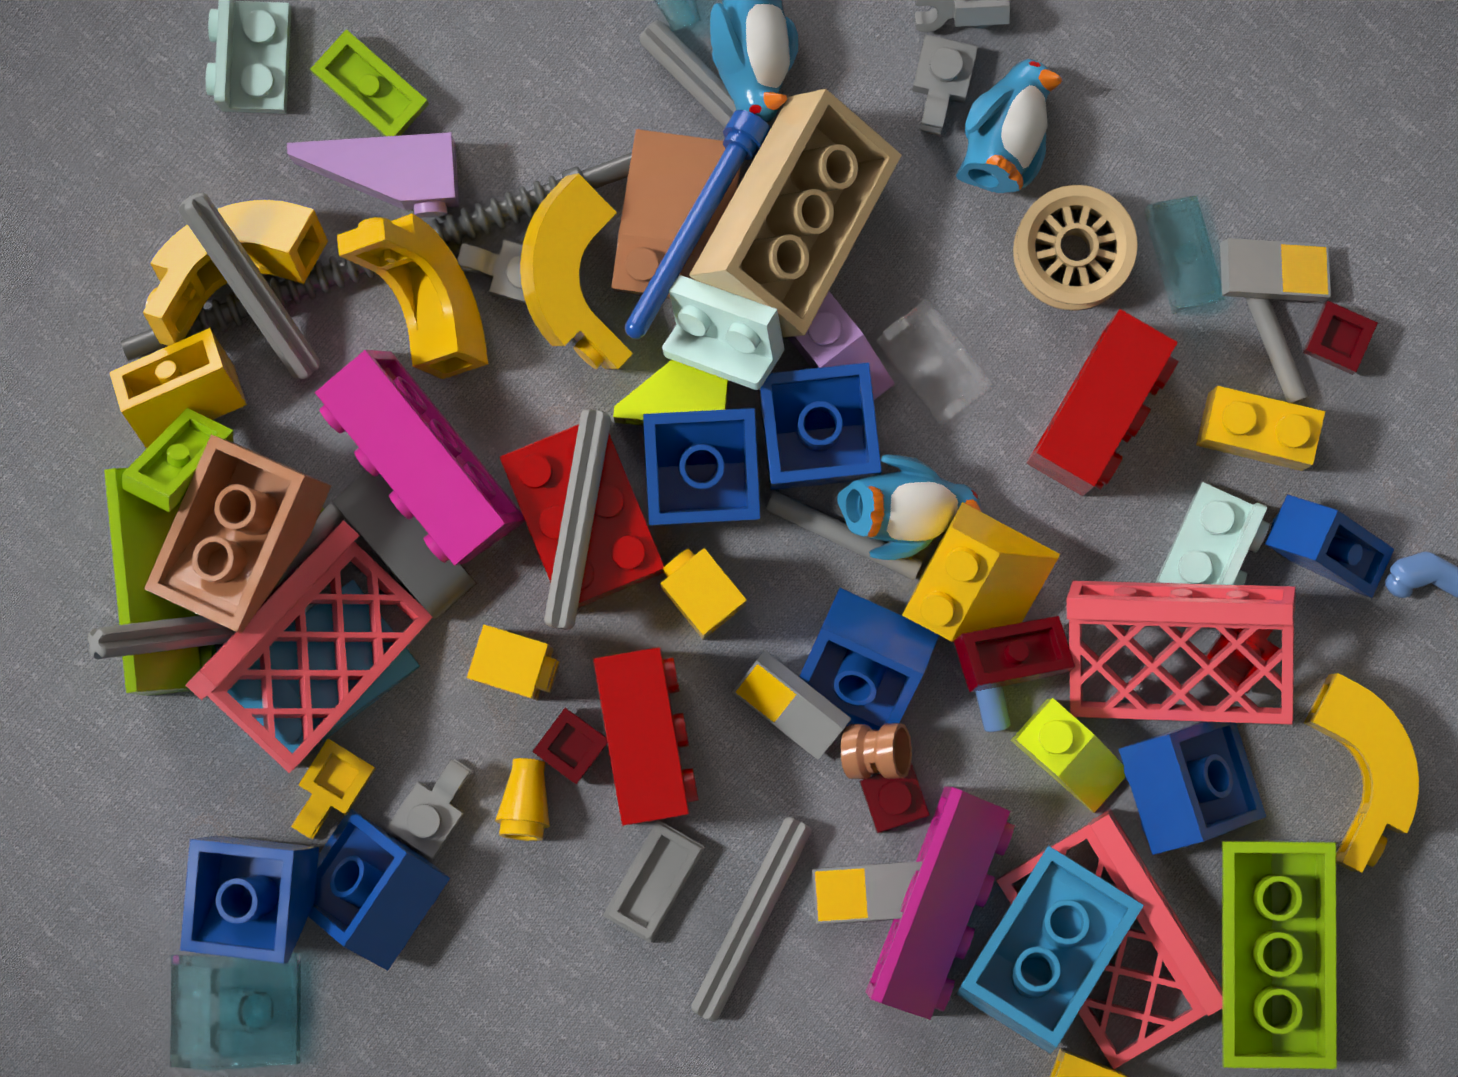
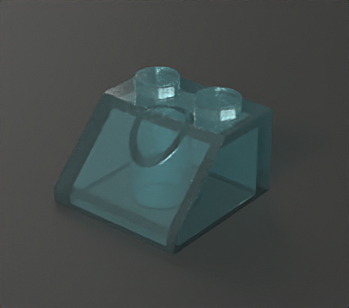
[170,952,301,1071]

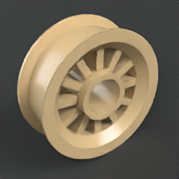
[1013,185,1137,310]

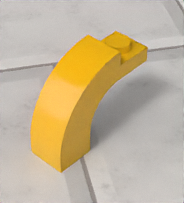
[520,173,633,369]
[143,200,328,346]
[337,213,488,379]
[1304,673,1419,873]

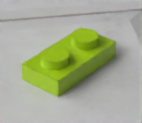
[310,29,429,137]
[122,408,233,512]

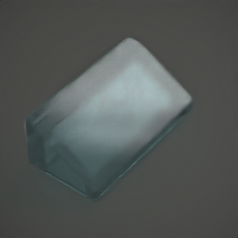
[1144,195,1226,314]

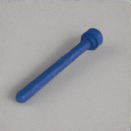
[625,110,771,339]

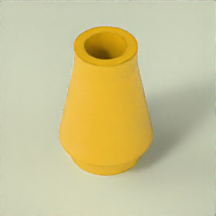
[495,758,550,841]

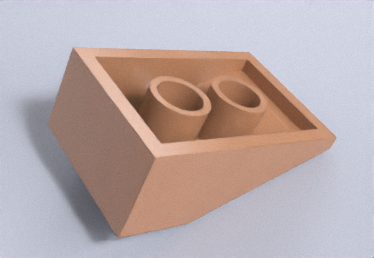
[611,129,741,299]
[144,434,332,633]

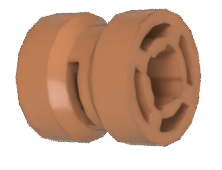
[841,723,912,779]

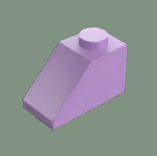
[787,291,895,400]

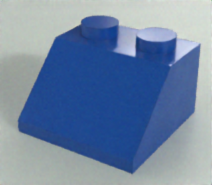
[760,362,882,490]
[643,408,760,525]
[799,588,939,730]
[1119,722,1266,855]
[308,809,450,971]
[180,835,319,963]

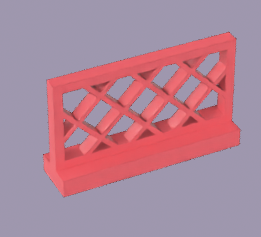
[186,520,433,773]
[1067,581,1296,725]
[996,809,1222,1070]

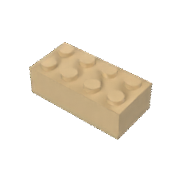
[689,89,902,338]

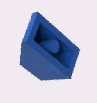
[1265,494,1394,598]

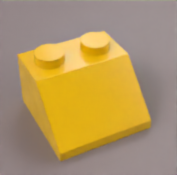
[902,502,1060,642]

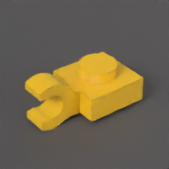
[291,738,376,840]

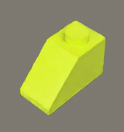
[613,360,728,426]
[1011,698,1125,813]

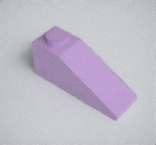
[287,132,459,218]

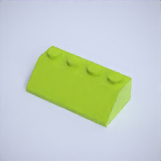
[104,468,216,696]
[1222,841,1337,1069]

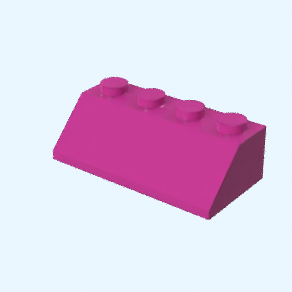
[314,350,525,566]
[865,786,1015,1020]

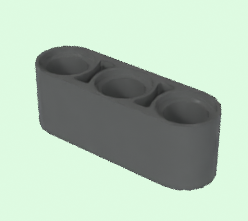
[332,470,477,620]

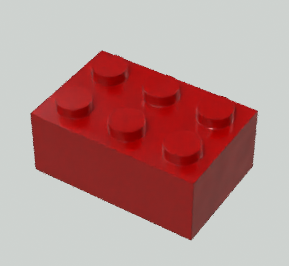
[1026,309,1179,496]
[499,424,664,608]
[593,647,699,826]

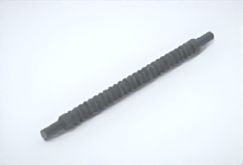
[121,152,632,361]

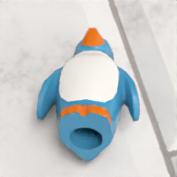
[710,0,798,123]
[956,59,1062,193]
[837,454,982,560]

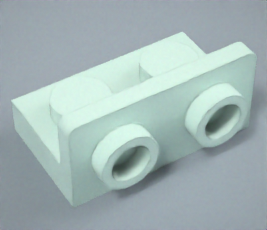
[206,0,292,114]
[662,275,785,390]
[1155,482,1270,585]

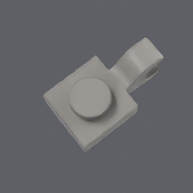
[915,0,1010,32]
[912,34,978,136]
[457,240,526,304]
[387,759,473,859]

